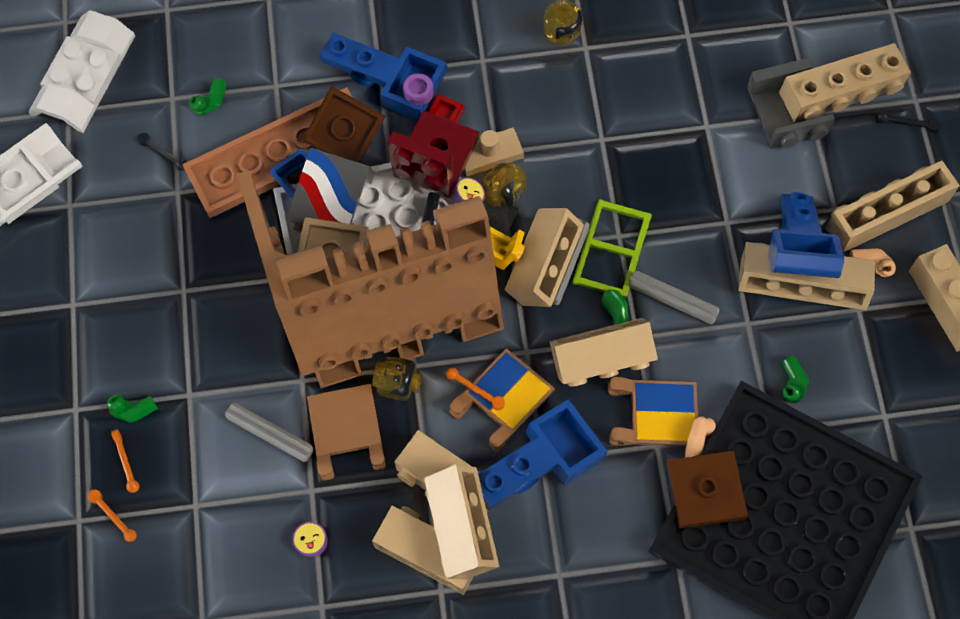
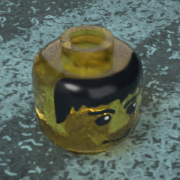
[543,0,582,45]
[481,163,527,208]
[372,356,422,401]

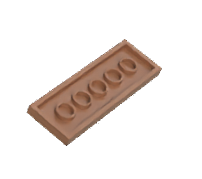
[182,87,375,218]

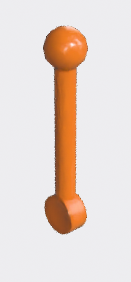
[446,367,505,410]
[111,429,139,493]
[88,490,137,542]

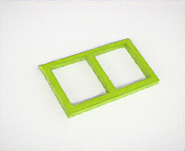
[572,199,652,299]

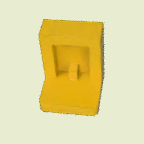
[490,227,525,270]

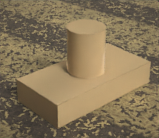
[464,127,524,177]

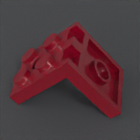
[388,111,480,198]

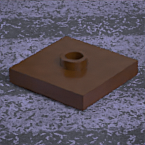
[302,86,386,163]
[666,451,748,529]

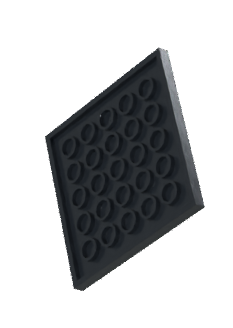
[649,381,923,619]

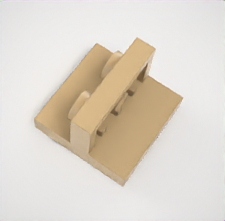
[297,217,369,258]

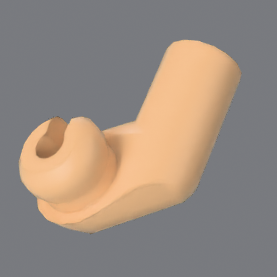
[849,248,896,277]
[684,416,716,458]

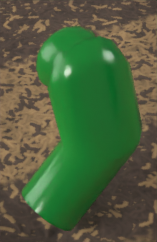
[189,78,227,116]
[602,289,629,325]
[781,355,809,403]
[107,395,158,423]

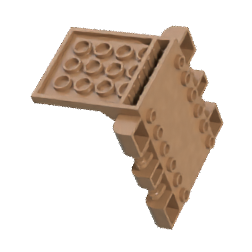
[237,170,504,388]

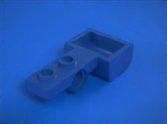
[319,32,447,121]
[769,192,845,278]
[478,399,608,511]

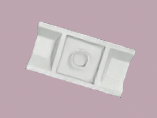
[29,10,135,133]
[0,123,83,226]

